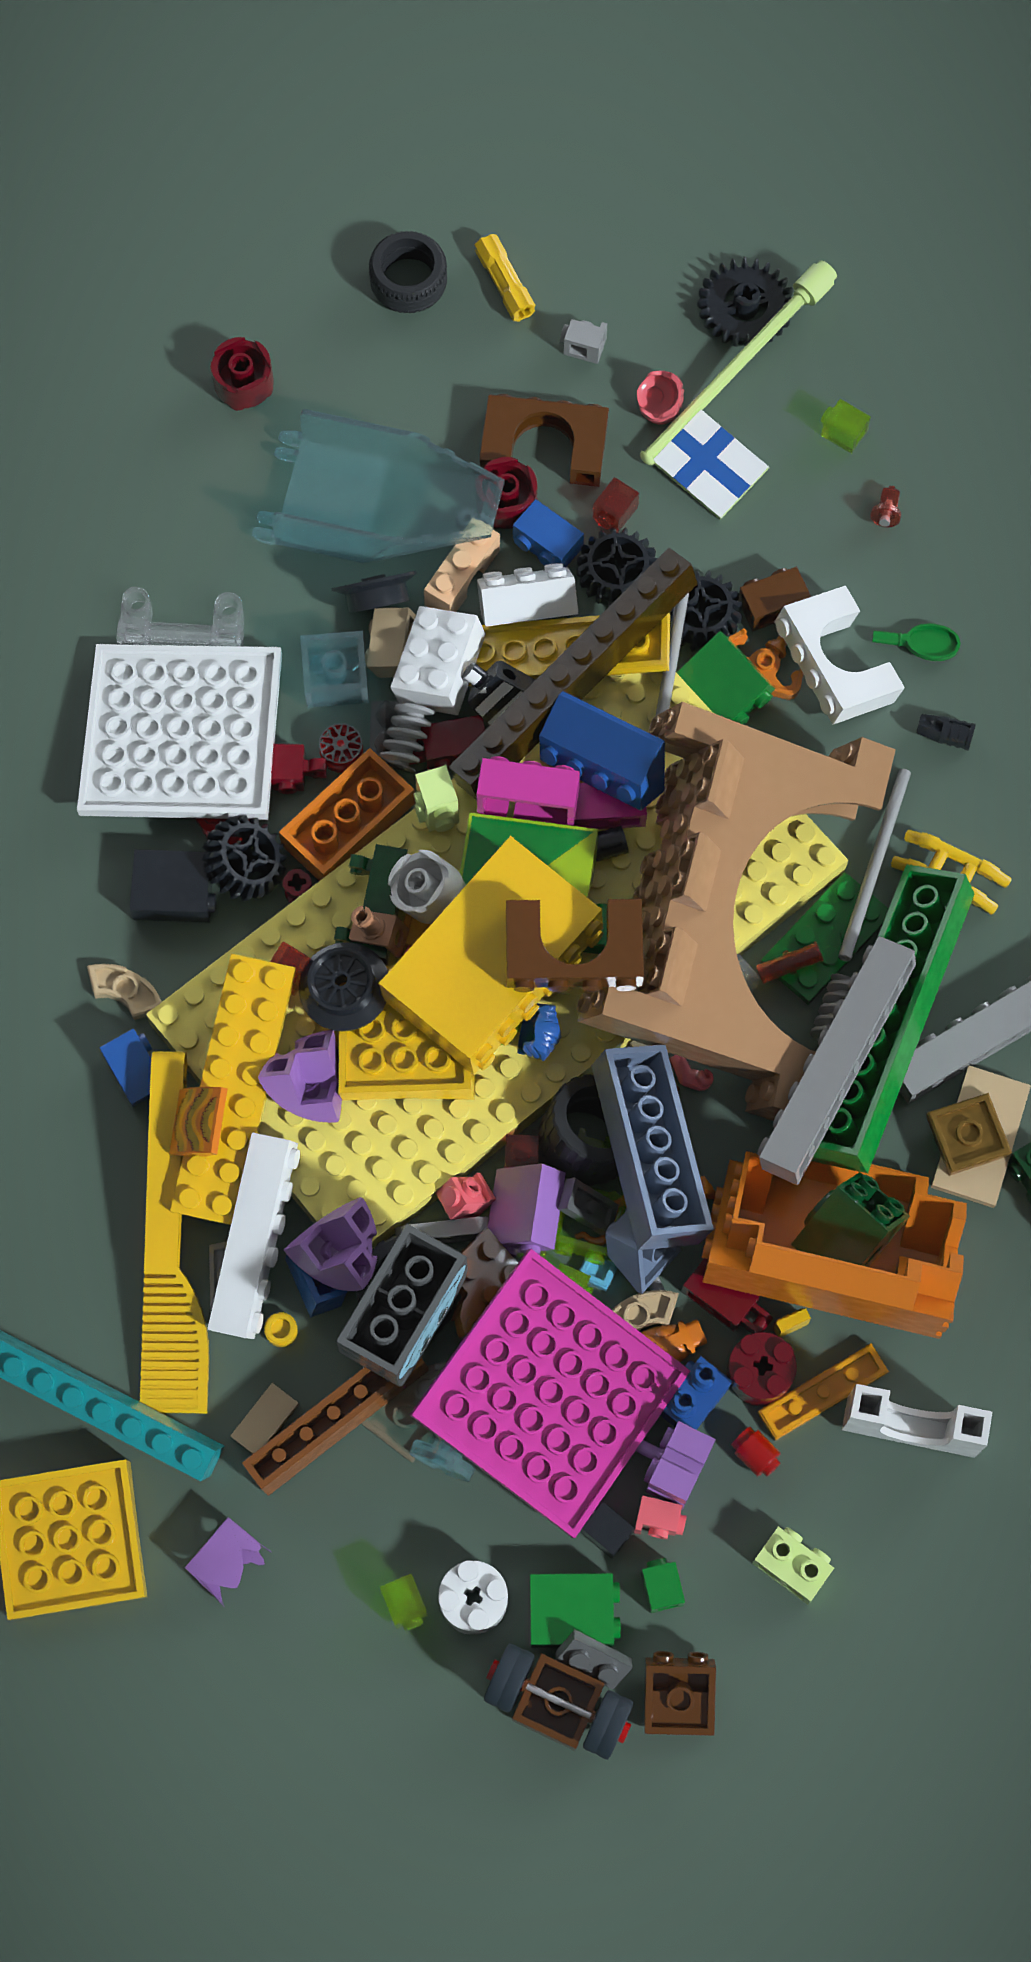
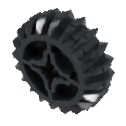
[576,527,658,606]
[669,570,742,651]
[201,815,287,902]

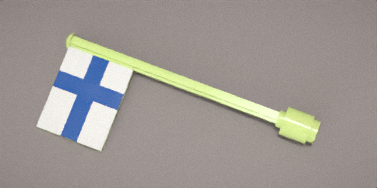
[640,260,837,520]

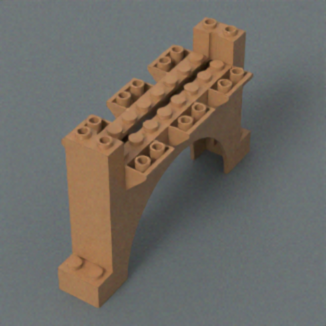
[577,702,895,1121]

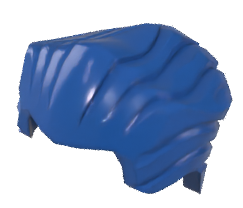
[517,1003,561,1061]

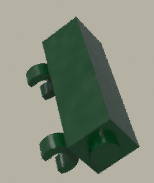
[334,844,408,966]

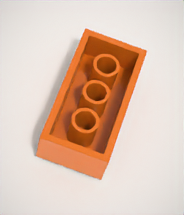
[279,748,416,881]

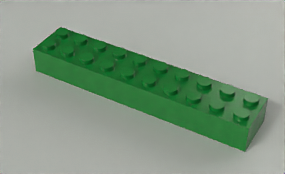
[811,864,975,1174]

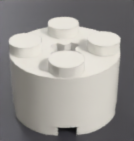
[388,850,466,924]
[439,1561,508,1634]

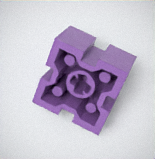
[636,1421,716,1510]

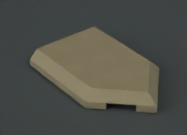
[361,1362,447,1463]

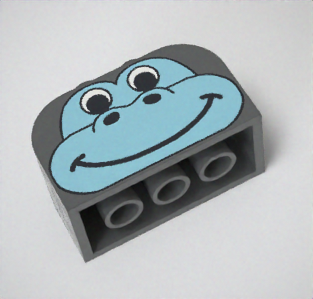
[336,1224,468,1387]

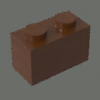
[738,566,811,632]

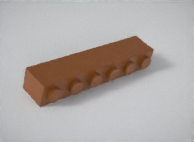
[242,1358,429,1496]

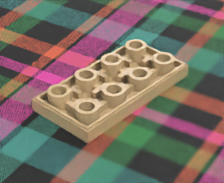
[931,1065,1031,1208]

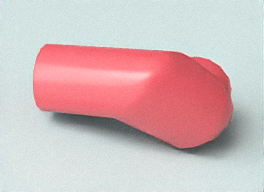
[669,1055,714,1091]

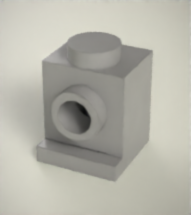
[560,319,607,364]

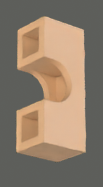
[424,519,500,612]

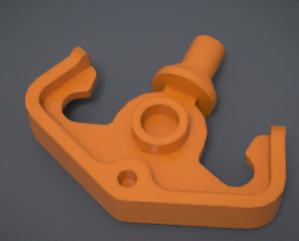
[729,628,804,700]

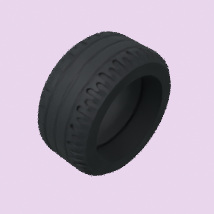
[369,231,447,313]

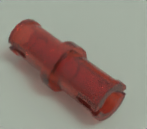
[756,941,824,984]

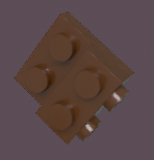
[644,1651,716,1736]

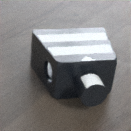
[463,661,536,726]

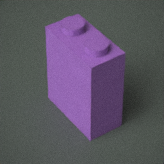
[488,1164,566,1258]

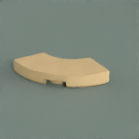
[87,964,162,1020]
[612,1290,679,1331]

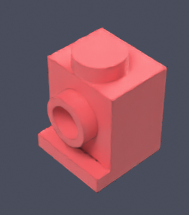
[435,1173,496,1220]
[634,1496,687,1539]

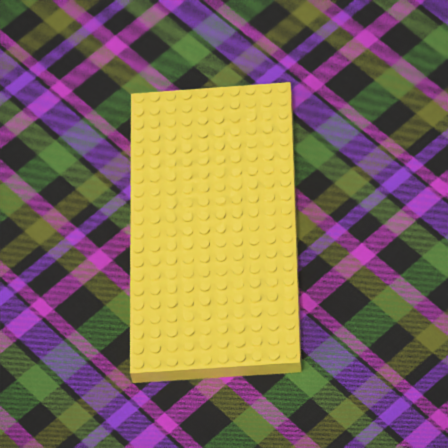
[146,671,848,1249]

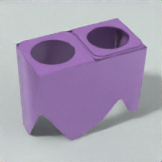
[185,1517,272,1607]

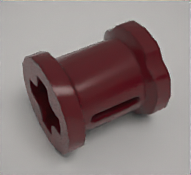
[283,869,312,903]

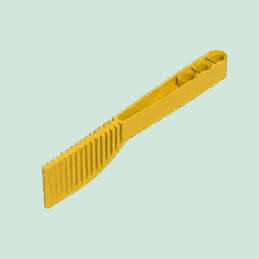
[140,1051,209,1414]

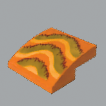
[169,1087,228,1157]

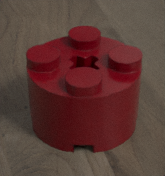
[210,337,274,411]
[476,457,537,529]
[726,1332,797,1406]

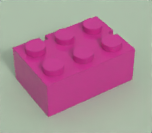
[477,756,580,826]

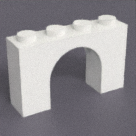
[774,586,905,725]
[842,1384,992,1458]

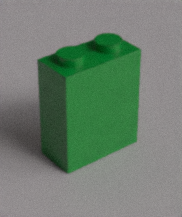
[676,631,776,725]
[530,1573,621,1648]

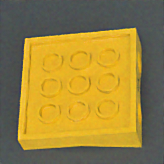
[339,965,475,1100]
[0,1459,147,1620]

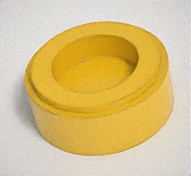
[264,1312,298,1347]

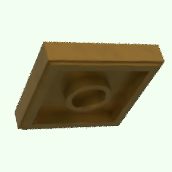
[926,1093,1012,1176]

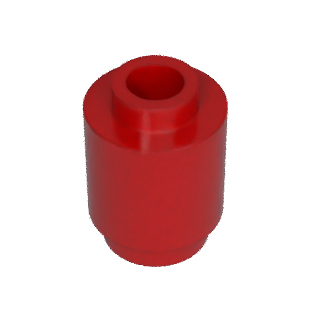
[731,1426,781,1477]

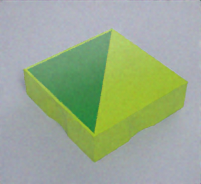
[460,813,599,964]

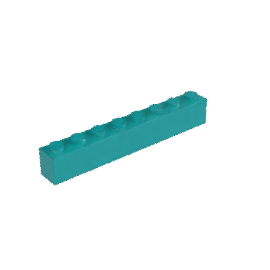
[0,1330,225,1481]

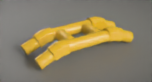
[891,829,1011,915]

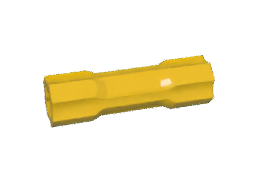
[474,234,536,322]

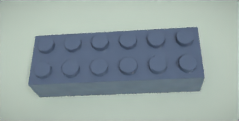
[591,1045,714,1250]

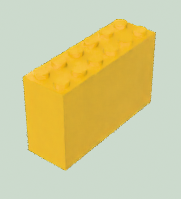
[379,836,603,1075]

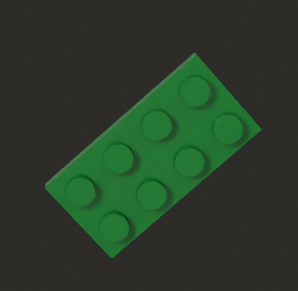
[760,871,889,1005]

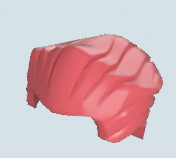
[637,371,684,425]

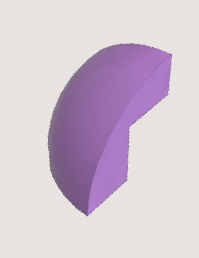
[258,1030,342,1123]
[284,1197,377,1291]

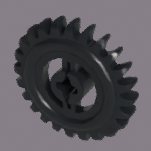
[697,257,793,347]

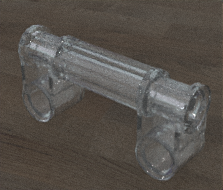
[117,587,245,647]

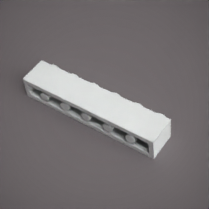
[207,1132,300,1339]

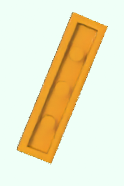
[757,1343,889,1441]

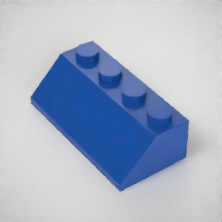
[539,691,665,811]

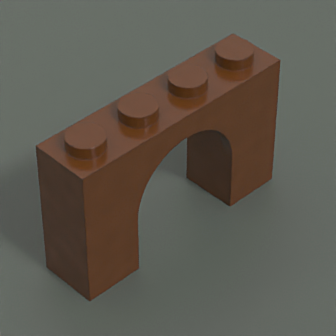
[480,394,609,487]
[506,899,644,992]

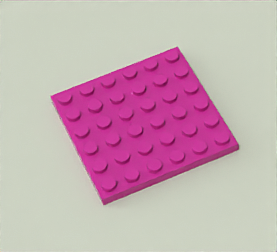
[410,1249,690,1538]

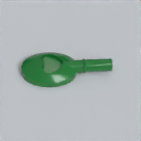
[872,623,961,661]

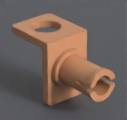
[349,906,409,958]

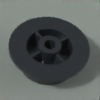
[331,571,417,613]
[299,942,388,1032]

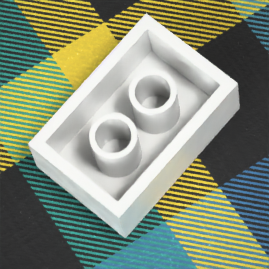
[477,563,578,626]
[391,606,486,715]

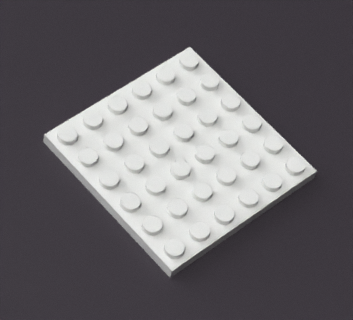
[77,644,282,820]

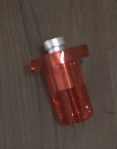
[871,486,901,528]

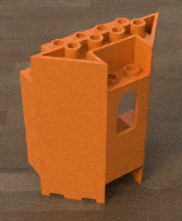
[702,1151,967,1339]

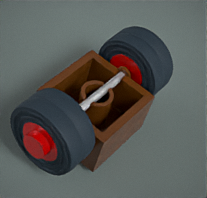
[484,1643,633,1760]

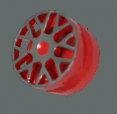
[319,723,363,773]

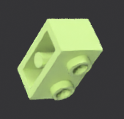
[413,765,459,832]
[752,1526,834,1605]

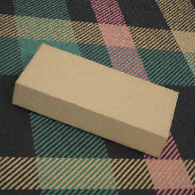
[230,1383,299,1454]

